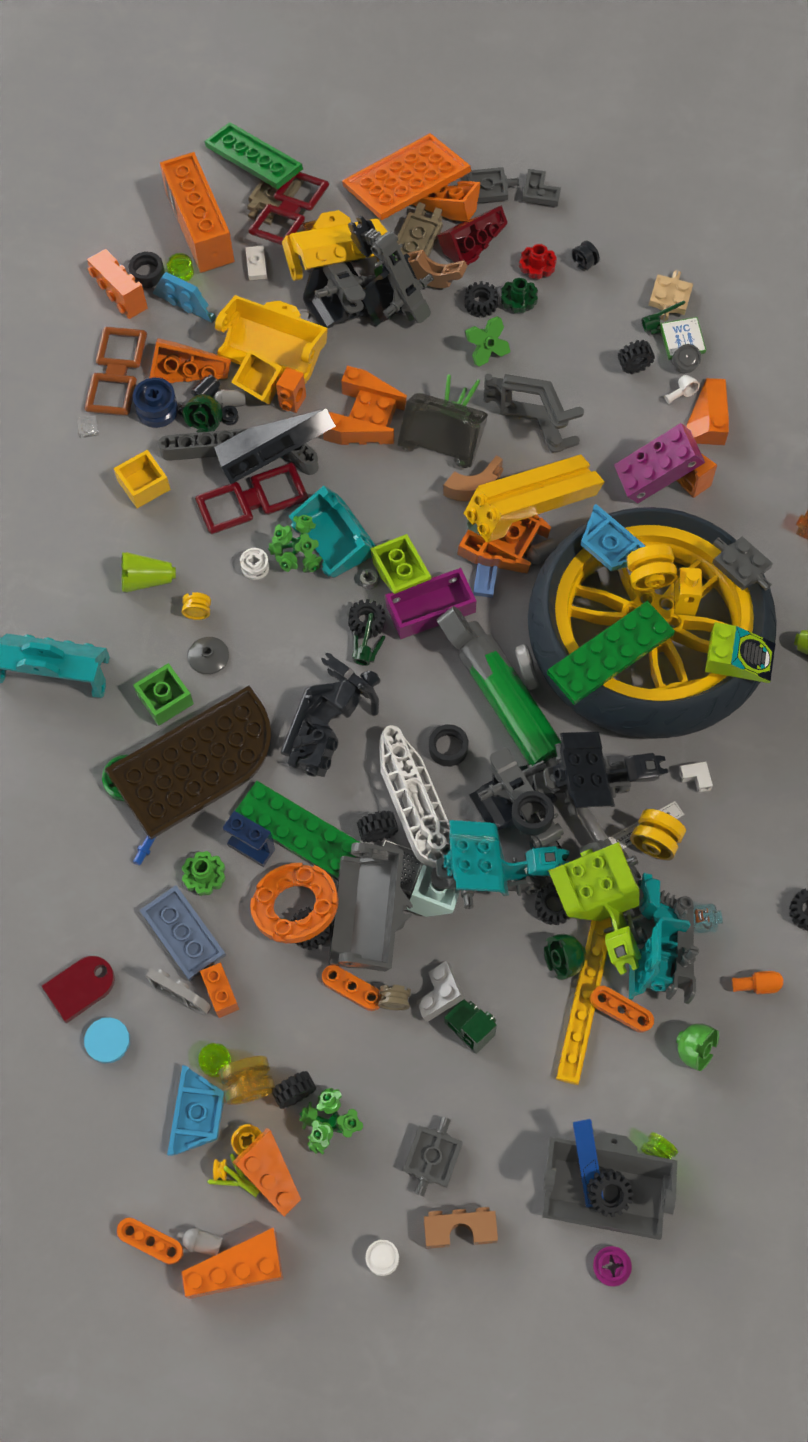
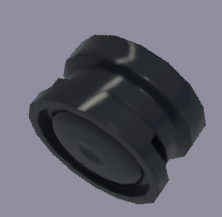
[571,241,600,271]

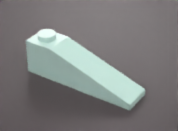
[407,837,459,917]

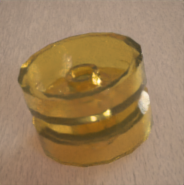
[218,1056,275,1105]

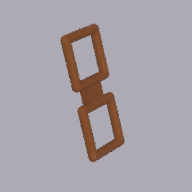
[85,327,147,415]

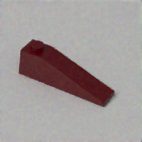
[437,205,508,265]

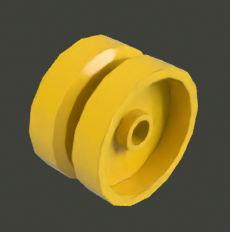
[626,545,678,591]
[630,809,686,860]

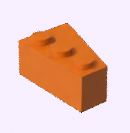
[676,454,717,498]
[233,1128,301,1217]

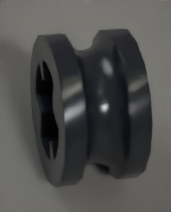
[222,405,239,425]

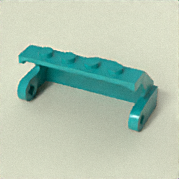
[0,633,110,698]

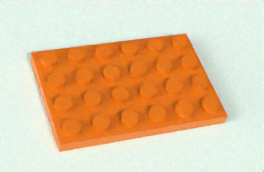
[342,133,471,220]

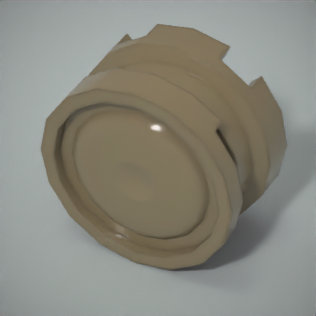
[378,985,411,1010]

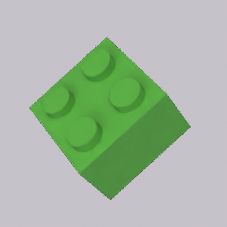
[133,663,194,726]

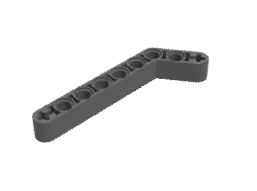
[158,428,319,475]

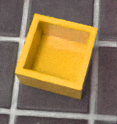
[231,349,285,405]
[113,450,171,508]

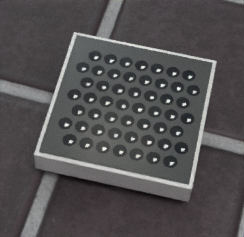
[383,840,423,895]

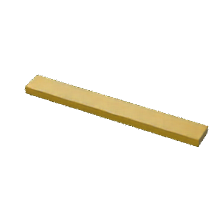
[556,917,612,1085]

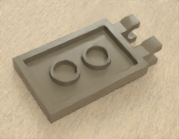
[247,178,305,225]
[397,202,443,257]

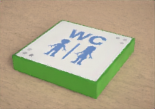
[660,317,706,360]

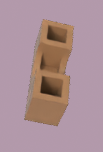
[424,1207,498,1249]

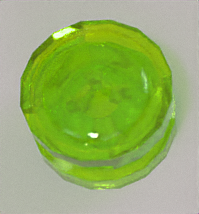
[167,253,194,282]
[198,1043,232,1078]
[641,1132,679,1159]

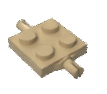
[648,270,693,321]

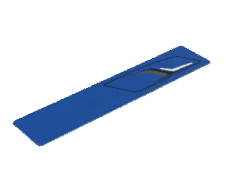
[573,1119,604,1208]

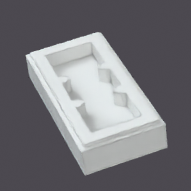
[245,245,267,281]

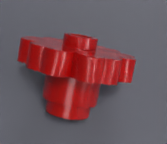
[519,244,557,279]

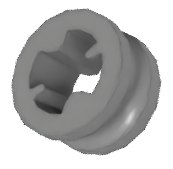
[360,569,378,590]

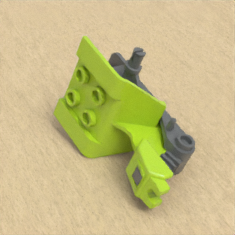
[549,840,647,975]

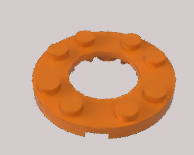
[250,863,339,943]

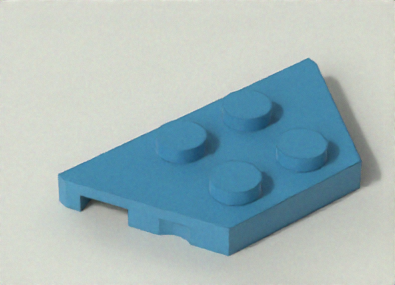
[153,272,216,323]
[581,504,645,571]
[167,1065,225,1156]

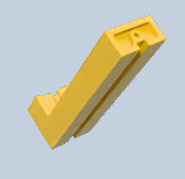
[463,454,605,542]

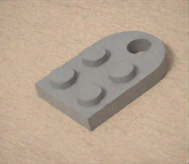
[146,968,211,1015]

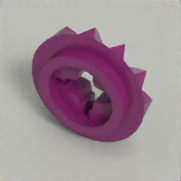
[593,1246,632,1287]

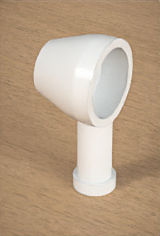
[664,375,700,404]

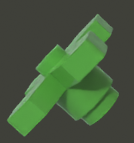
[465,316,510,366]

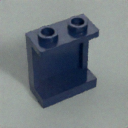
[223,811,275,867]

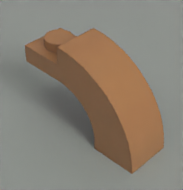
[407,250,467,288]
[443,455,504,501]

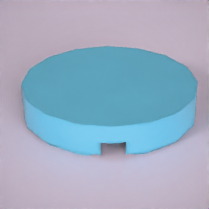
[84,1017,130,1064]

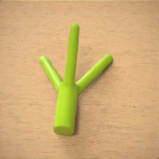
[207,1153,260,1197]

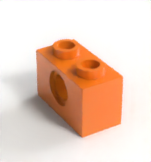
[276,367,306,413]
[200,962,240,1018]

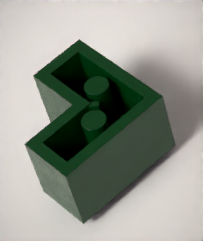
[444,999,497,1054]

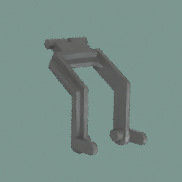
[483,374,584,453]

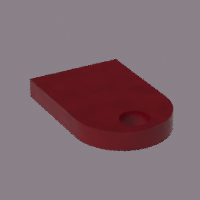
[42,956,115,1023]

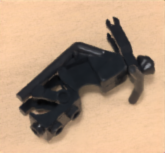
[281,653,381,777]

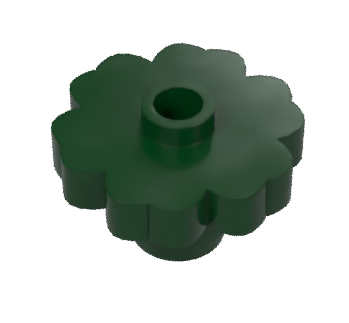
[501,278,538,313]

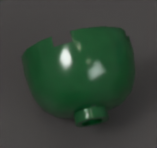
[182,394,223,433]
[544,934,586,980]

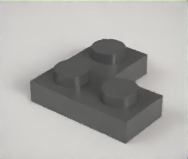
[522,169,561,206]

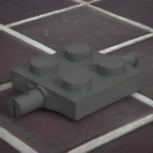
[457,167,519,203]
[712,536,773,591]
[403,1117,463,1197]

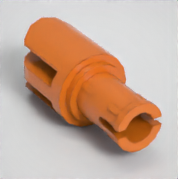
[732,971,784,995]

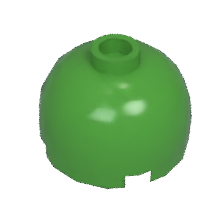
[676,1023,719,1071]

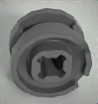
[672,344,702,374]

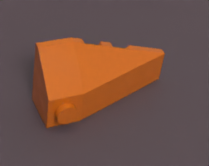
[412,181,480,222]
[149,338,231,383]
[686,378,729,445]

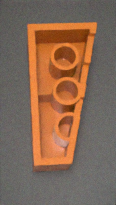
[87,249,148,319]
[182,1227,284,1299]

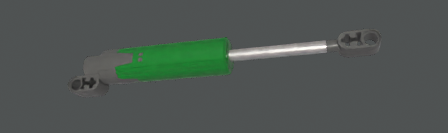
[437,606,641,882]

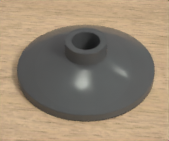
[188,637,229,674]

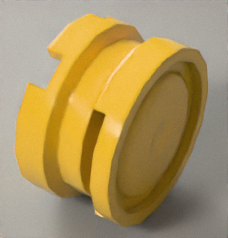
[181,592,211,620]
[231,1124,262,1156]

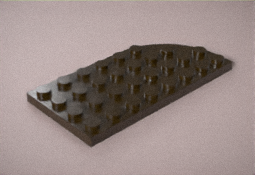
[105,685,271,840]

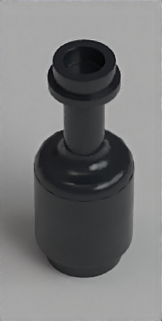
[177,375,220,417]

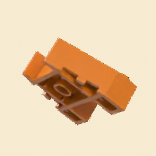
[323,366,407,445]
[457,515,552,574]

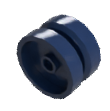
[133,377,178,428]

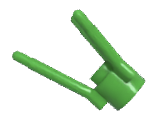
[442,374,480,420]

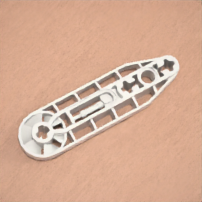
[379,725,450,868]

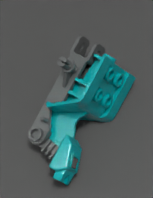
[431,820,569,909]
[629,873,699,1004]

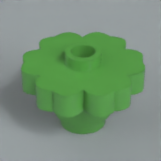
[182,851,226,896]

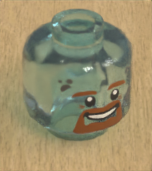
[694,904,723,933]

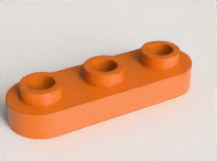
[322,965,382,1011]
[590,986,654,1033]
[117,1218,184,1265]

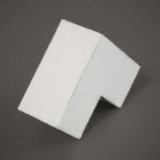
[679,762,713,793]

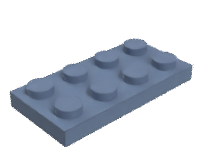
[140,885,226,981]

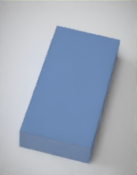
[473,563,497,598]

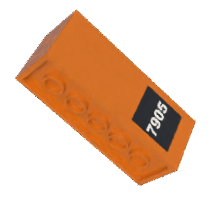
[160,152,235,273]

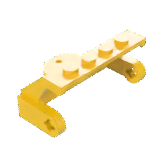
[282,210,393,281]
[215,295,328,384]

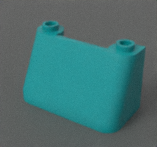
[289,485,376,578]

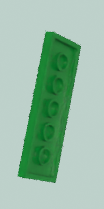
[204,122,303,189]
[547,601,675,705]
[235,781,361,880]

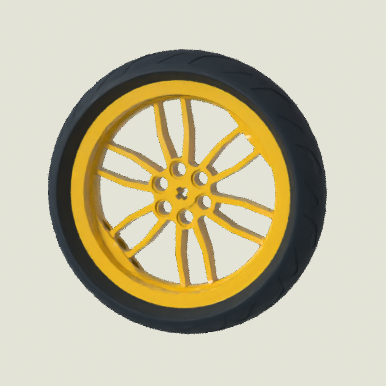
[528,507,777,739]

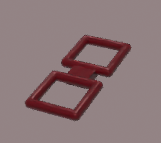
[249,172,329,245]
[195,463,309,534]

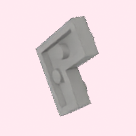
[417,961,465,1022]

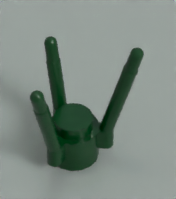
[641,301,686,335]
[352,613,386,666]

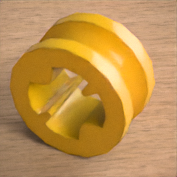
[213,1159,227,1181]

